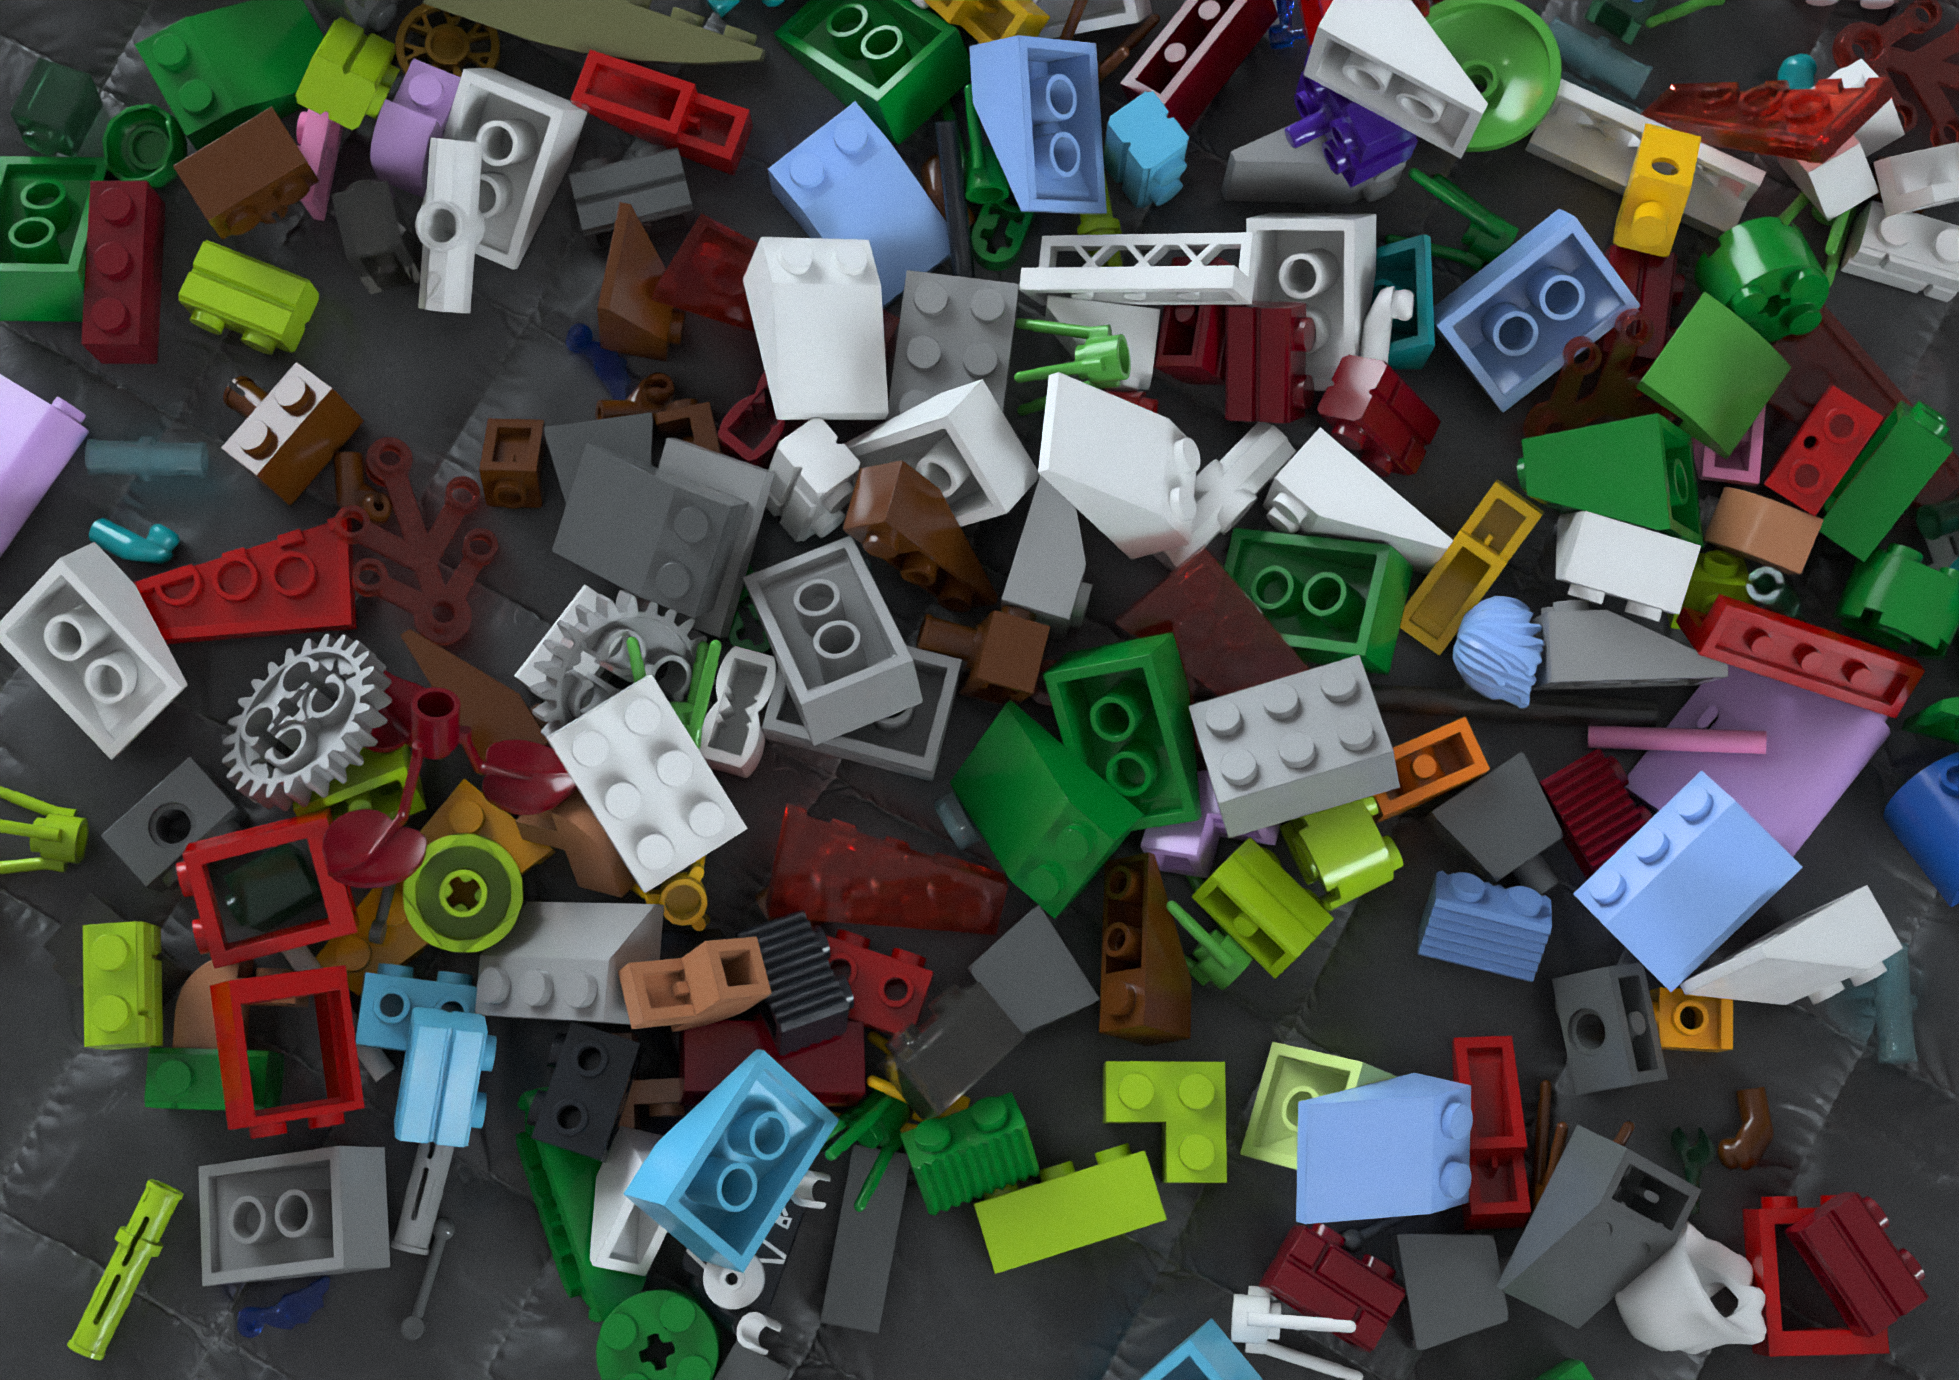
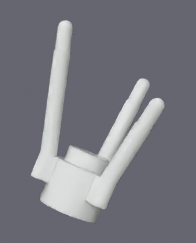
[1231,1286,1363,1380]

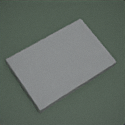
[625,438,775,638]

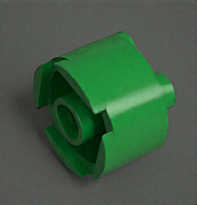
[1694,217,1829,343]
[1832,543,1959,660]
[596,1288,724,1380]

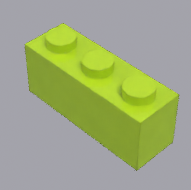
[974,1143,1167,1274]

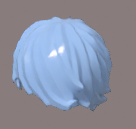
[1452,596,1545,709]

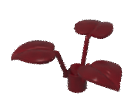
[322,670,577,889]

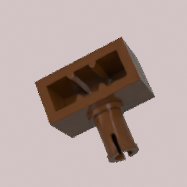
[173,106,319,240]
[221,362,364,506]
[916,606,1050,707]

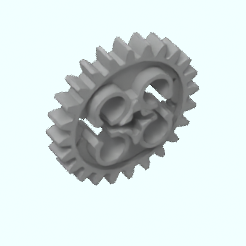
[530,590,716,738]
[222,634,392,811]

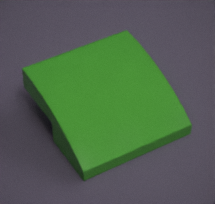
[1636,292,1792,459]

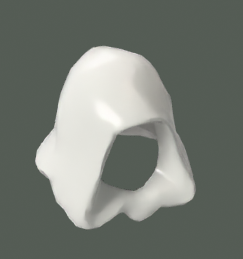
[1615,1221,1767,1354]

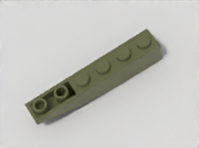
[423,0,767,65]

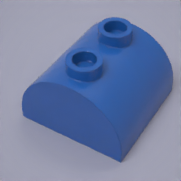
[1883,752,1959,907]

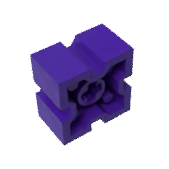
[1285,45,1418,188]

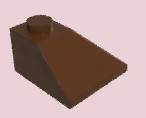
[597,202,686,362]

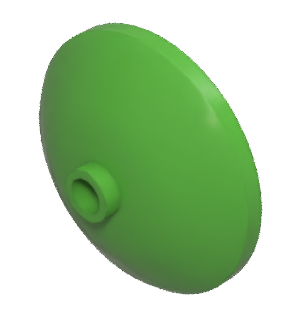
[1422,0,1562,152]

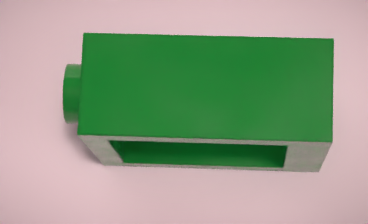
[1816,400,1954,562]

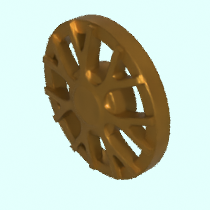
[395,4,500,77]

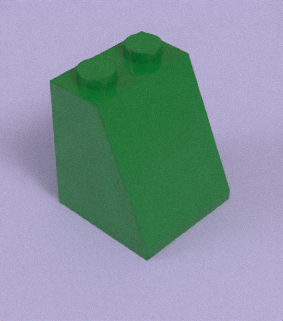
[1517,413,1704,549]

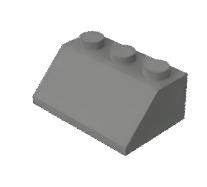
[475,902,664,1025]

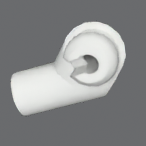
[1360,286,1414,364]

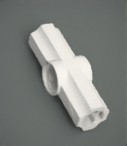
[415,137,485,313]
[1153,422,1296,574]

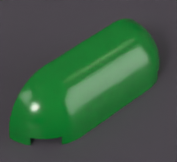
[515,1087,647,1322]

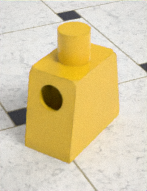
[1613,123,1701,257]

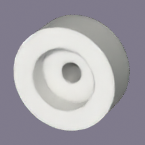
[703,1255,765,1309]

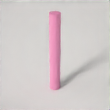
[1588,725,1767,754]

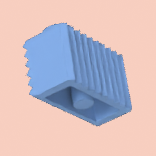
[1417,870,1552,982]

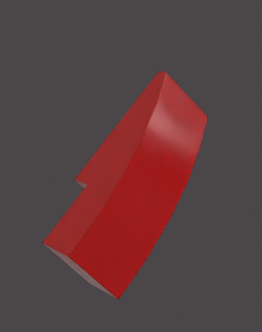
[570,49,753,175]
[1452,1036,1531,1230]

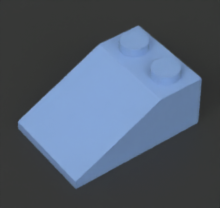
[969,35,1107,215]
[768,101,950,310]
[1296,1073,1473,1224]

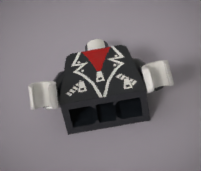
[666,1170,831,1355]

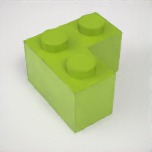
[1103,1061,1227,1183]

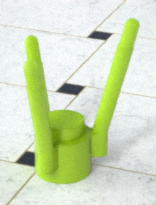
[0,786,89,874]

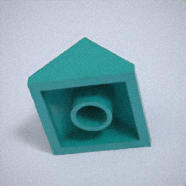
[1370,234,1435,369]

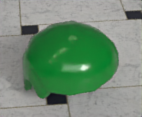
[102,103,188,188]

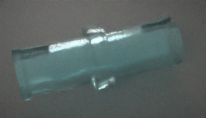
[1548,16,1653,100]
[85,436,208,482]
[1869,943,1918,1064]

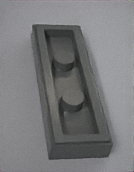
[820,1144,910,1333]

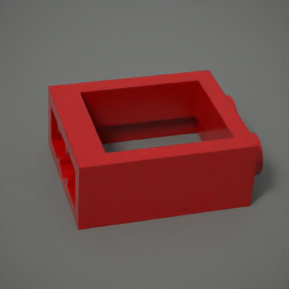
[1763,385,1884,516]
[176,808,360,969]
[210,965,365,1139]
[1742,1195,1890,1357]

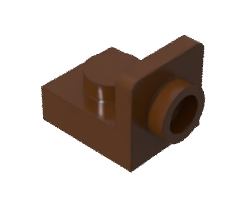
[654,399,722,454]
[479,418,546,509]

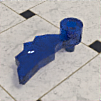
[1269,0,1306,49]
[565,323,631,400]
[237,1275,330,1338]

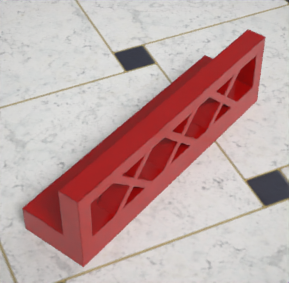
[1676,594,1925,719]

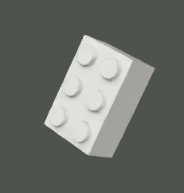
[546,675,748,893]

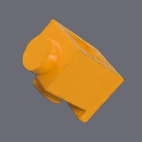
[1649,987,1733,1052]

